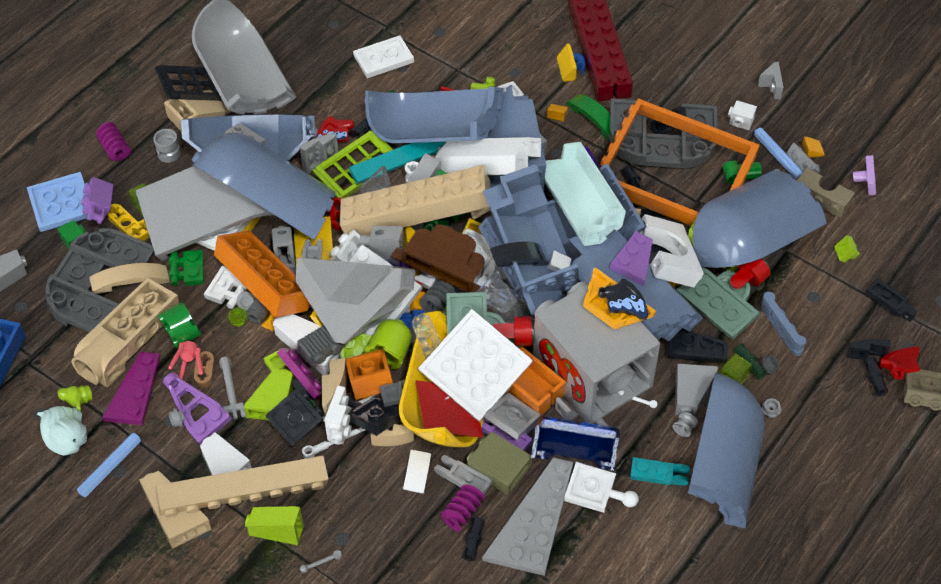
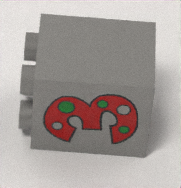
[533,281,660,426]

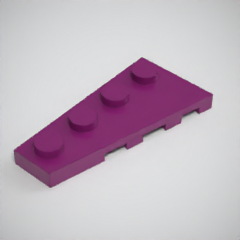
[102,352,161,425]

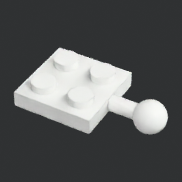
[564,462,639,513]

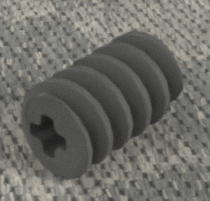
[420,279,460,313]

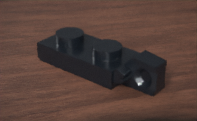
[864,279,917,322]

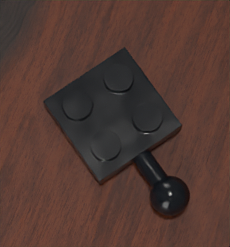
[346,392,401,436]

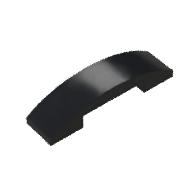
[490,241,548,267]

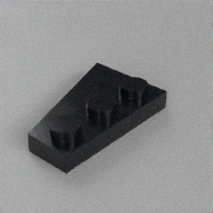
[667,328,728,363]

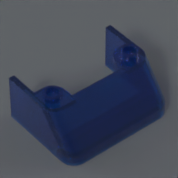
[531,416,621,471]

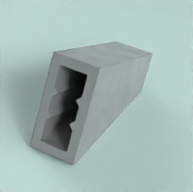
[0,250,28,292]

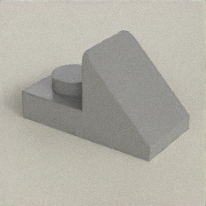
[758,62,784,99]

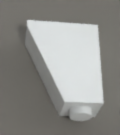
[200,432,252,475]

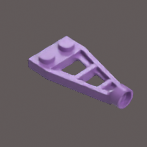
[163,372,232,445]

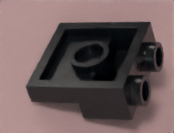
[265,389,324,447]

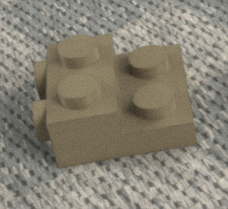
[903,369,941,411]

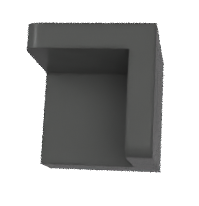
[380,382,402,407]

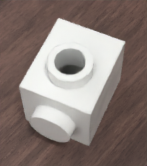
[728,101,757,130]

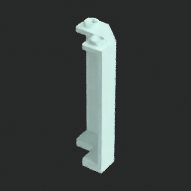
[545,142,626,246]

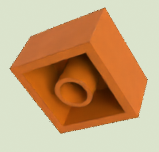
[345,349,393,400]

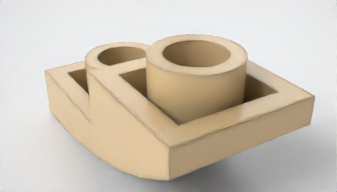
[371,424,415,446]

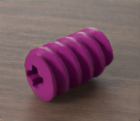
[96,122,131,161]
[441,484,485,532]

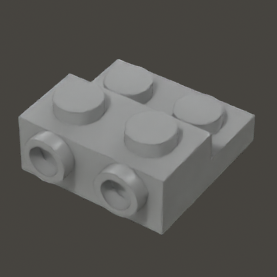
[485,393,541,440]

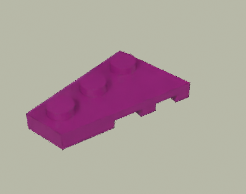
[277,348,322,399]

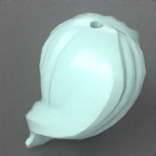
[37,406,87,456]

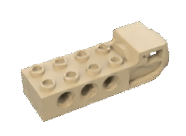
[72,278,179,388]

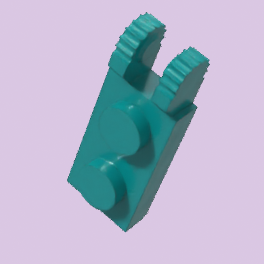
[630,457,690,486]

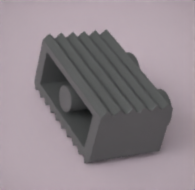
[297,326,345,366]

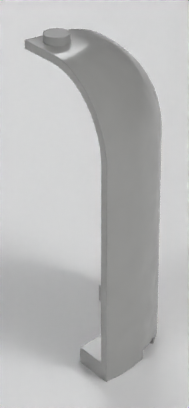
[192,0,296,115]

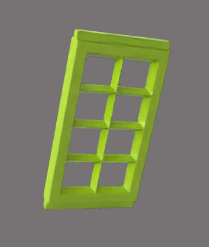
[312,131,393,199]

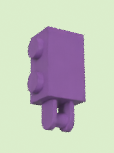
[81,177,113,224]

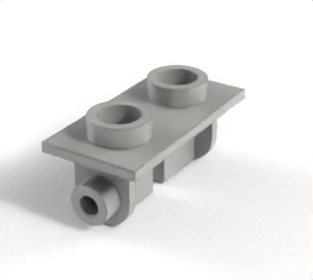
[786,143,820,173]

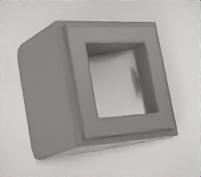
[555,397,578,422]

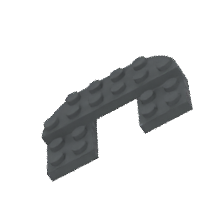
[609,99,718,168]
[46,228,155,333]

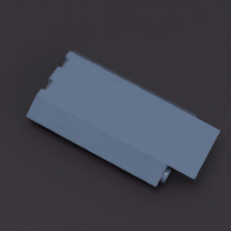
[569,230,703,341]

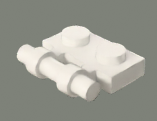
[204,266,248,309]

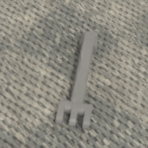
[219,357,246,419]

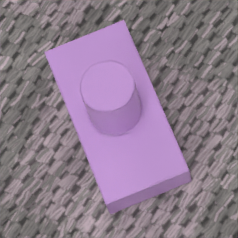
[853,155,876,195]

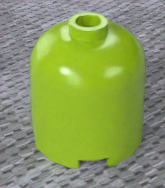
[365,319,412,369]

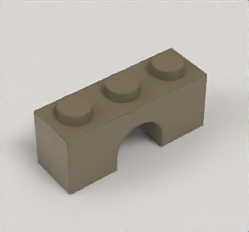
[796,168,855,218]

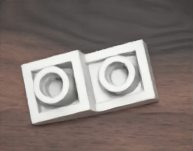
[403,450,431,494]

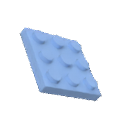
[27,172,88,232]

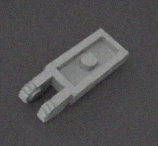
[302,239,323,259]
[434,455,492,494]

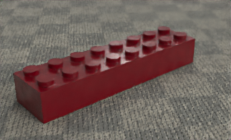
[568,0,633,102]

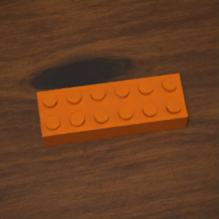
[214,230,310,318]

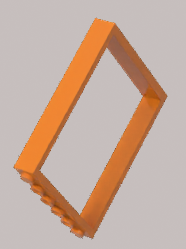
[600,99,760,226]

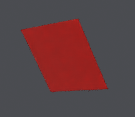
[416,380,483,438]

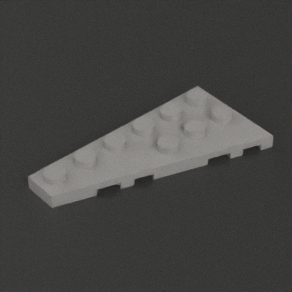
[482,458,573,576]

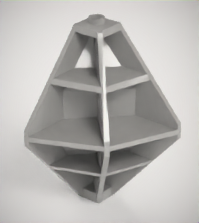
[295,258,415,344]

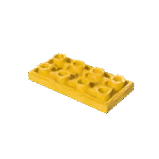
[294,216,333,268]

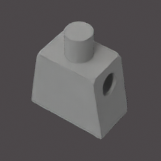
[272,225,296,267]
[359,226,403,265]

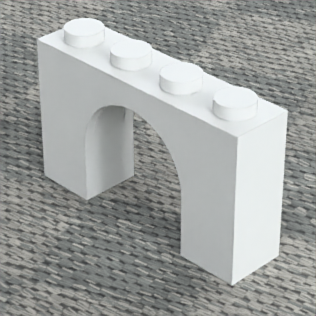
[640,214,704,287]

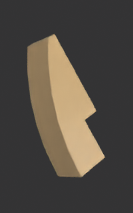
[322,358,348,417]

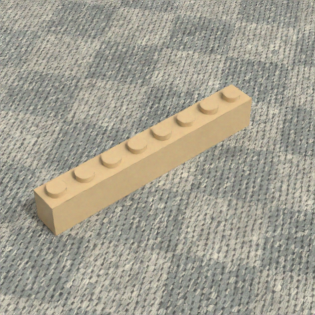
[155,456,329,517]

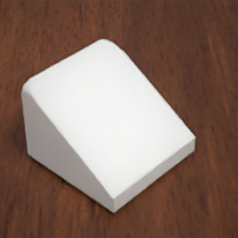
[547,251,571,272]

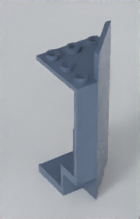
[486,85,546,190]
[483,164,579,315]

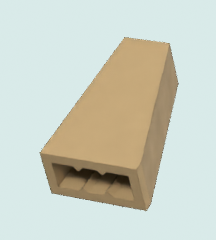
[139,471,211,549]

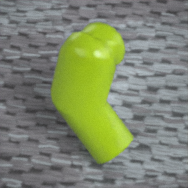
[471,77,496,89]

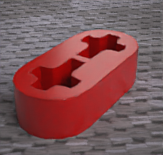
[329,197,342,230]

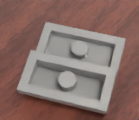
[300,133,338,174]

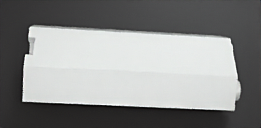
[435,137,541,175]

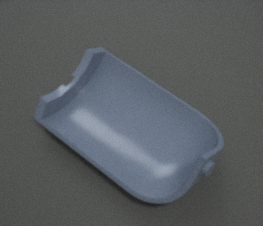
[365,87,504,143]
[191,133,335,240]
[693,170,827,267]
[688,373,765,528]

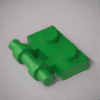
[169,250,204,286]

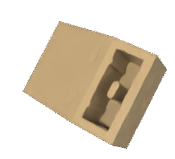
[164,90,231,132]

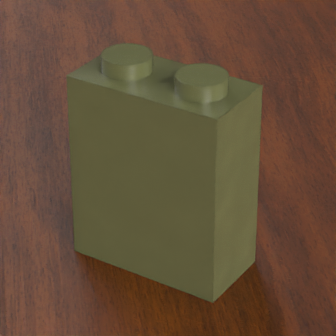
[467,431,532,495]

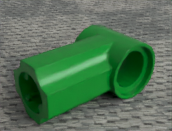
[723,161,762,185]

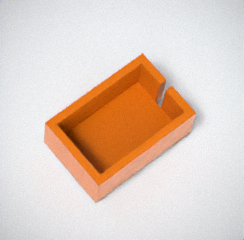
[506,347,566,417]

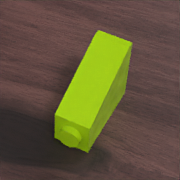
[244,369,295,420]
[245,506,304,545]

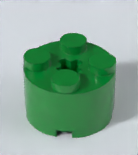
[158,302,201,349]

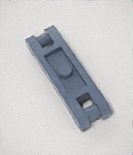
[761,292,806,356]

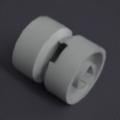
[153,129,181,163]

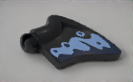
[599,278,648,320]

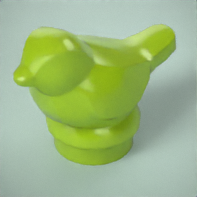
[58,385,93,411]

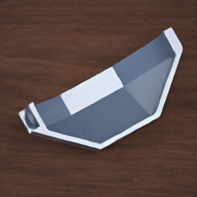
[181,114,315,161]

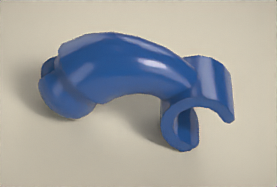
[573,52,586,75]

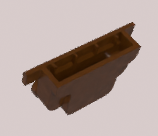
[391,225,486,293]

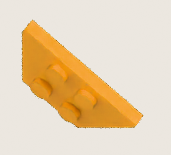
[583,267,656,330]

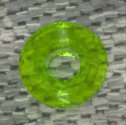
[228,308,247,326]

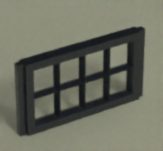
[155,65,223,101]

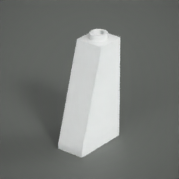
[273,314,340,375]

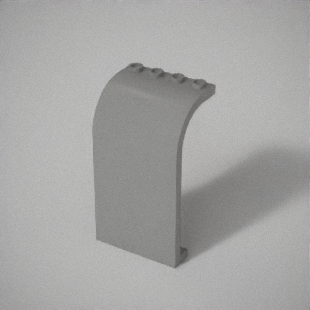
[136,167,274,261]

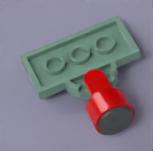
[676,258,771,340]
[446,292,534,346]

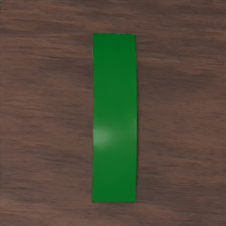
[566,94,610,142]

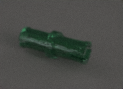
[733,343,767,380]

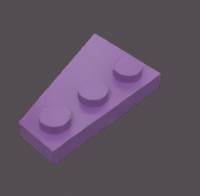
[609,231,653,286]

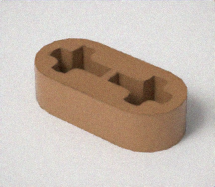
[194,351,215,388]

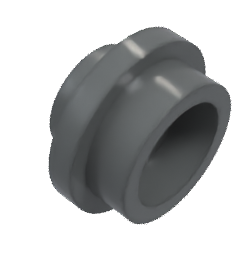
[761,355,779,374]

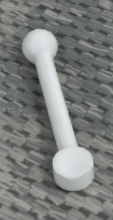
[619,390,657,408]

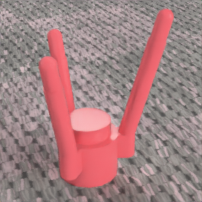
[168,341,203,380]

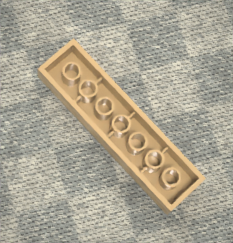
[340,165,490,236]

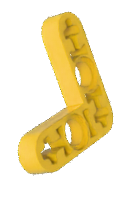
[107,204,150,241]

